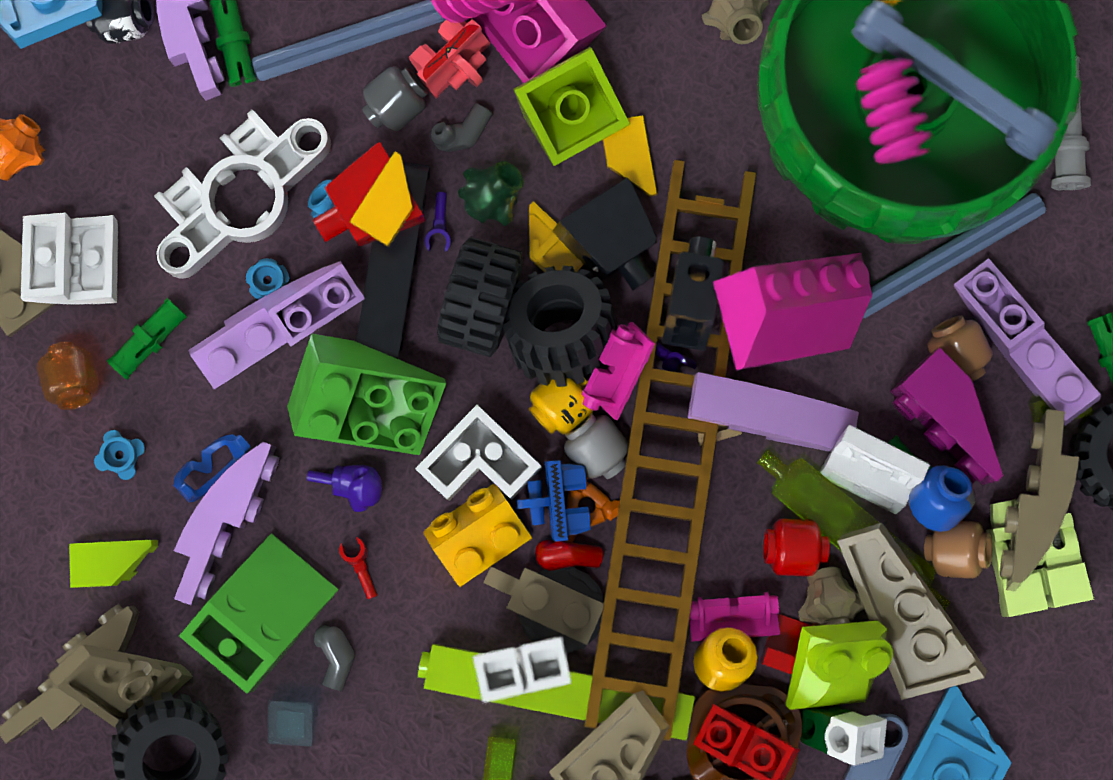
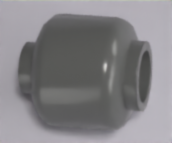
[362,66,428,131]

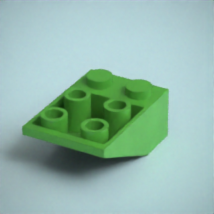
[287,333,446,455]
[179,533,339,694]

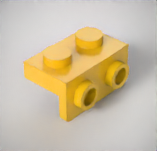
[423,484,532,587]

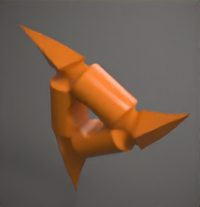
[565,478,637,543]

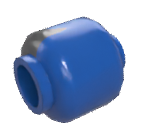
[909,465,975,532]

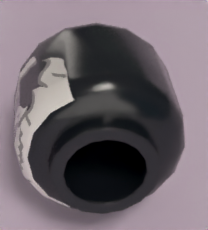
[86,0,154,44]

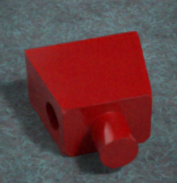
[312,142,425,246]

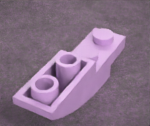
[156,0,225,101]
[954,258,1101,426]
[189,261,365,389]
[174,442,279,605]

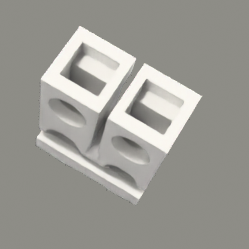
[473,637,571,702]

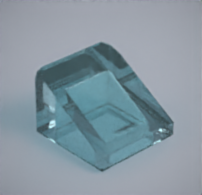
[268,699,316,747]

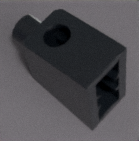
[553,178,657,291]
[662,237,724,351]

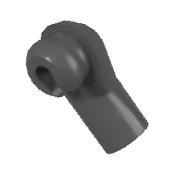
[431,103,493,152]
[314,625,355,692]

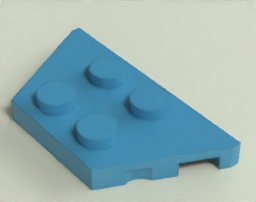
[899,686,1011,780]

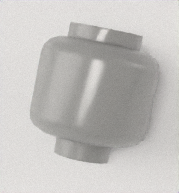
[564,413,629,479]

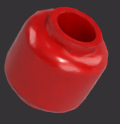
[763,518,830,577]

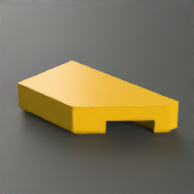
[603,115,657,197]
[350,152,413,247]
[529,201,584,273]

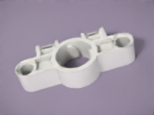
[154,110,331,279]

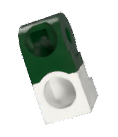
[800,705,887,766]

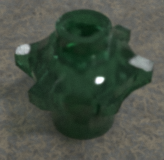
[458,161,524,226]

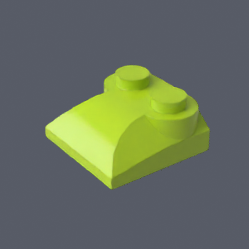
[786,620,893,710]

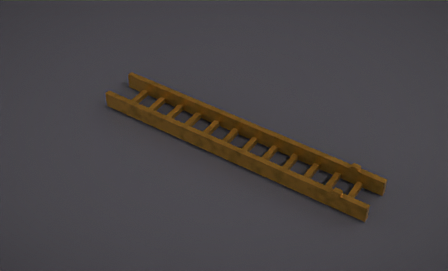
[584,160,756,741]

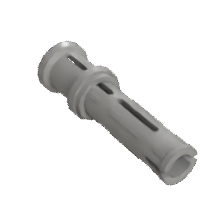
[1051,56,1091,190]

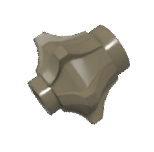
[702,0,769,44]
[798,567,865,626]

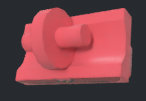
[409,19,490,98]

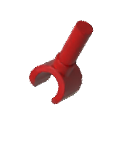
[339,537,377,599]

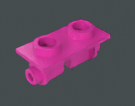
[582,322,655,420]
[689,592,780,642]

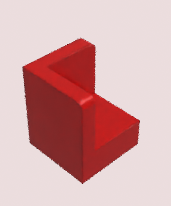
[759,614,814,674]

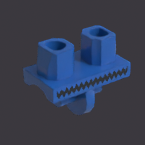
[517,460,591,541]

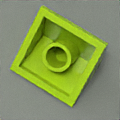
[513,47,630,166]

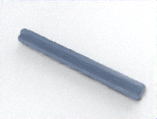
[252,0,446,81]
[863,193,1046,318]

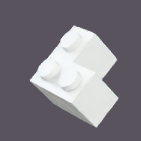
[415,405,542,501]

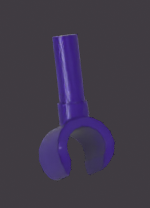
[425,192,452,252]
[644,332,696,372]

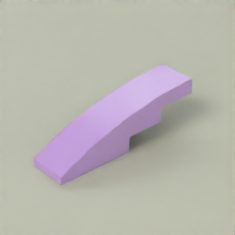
[688,372,859,452]

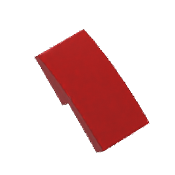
[693,704,800,780]

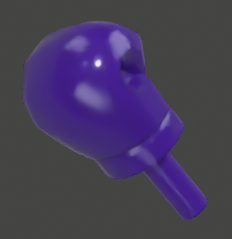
[307,465,382,512]

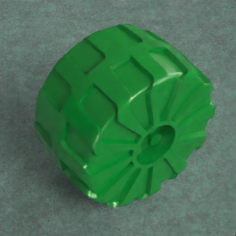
[757,0,1082,244]

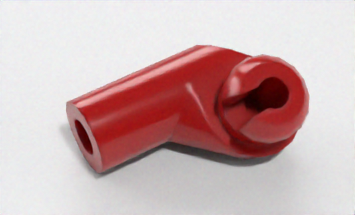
[535,540,603,571]

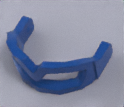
[173,434,250,503]

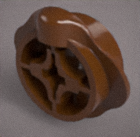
[686,683,802,780]

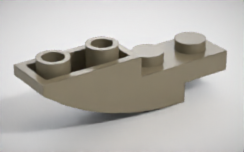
[1000,409,1079,591]
[0,604,140,744]

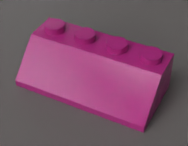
[472,0,607,83]
[713,253,873,370]

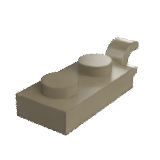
[483,567,604,645]

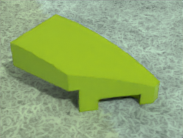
[69,540,158,588]

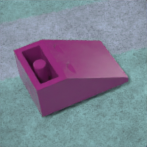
[890,347,1003,485]

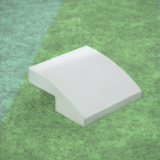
[21,212,118,304]
[818,425,930,514]

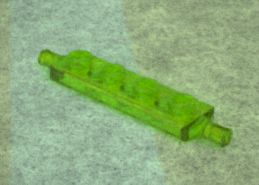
[756,449,951,610]

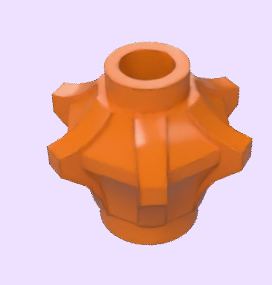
[0,114,45,181]

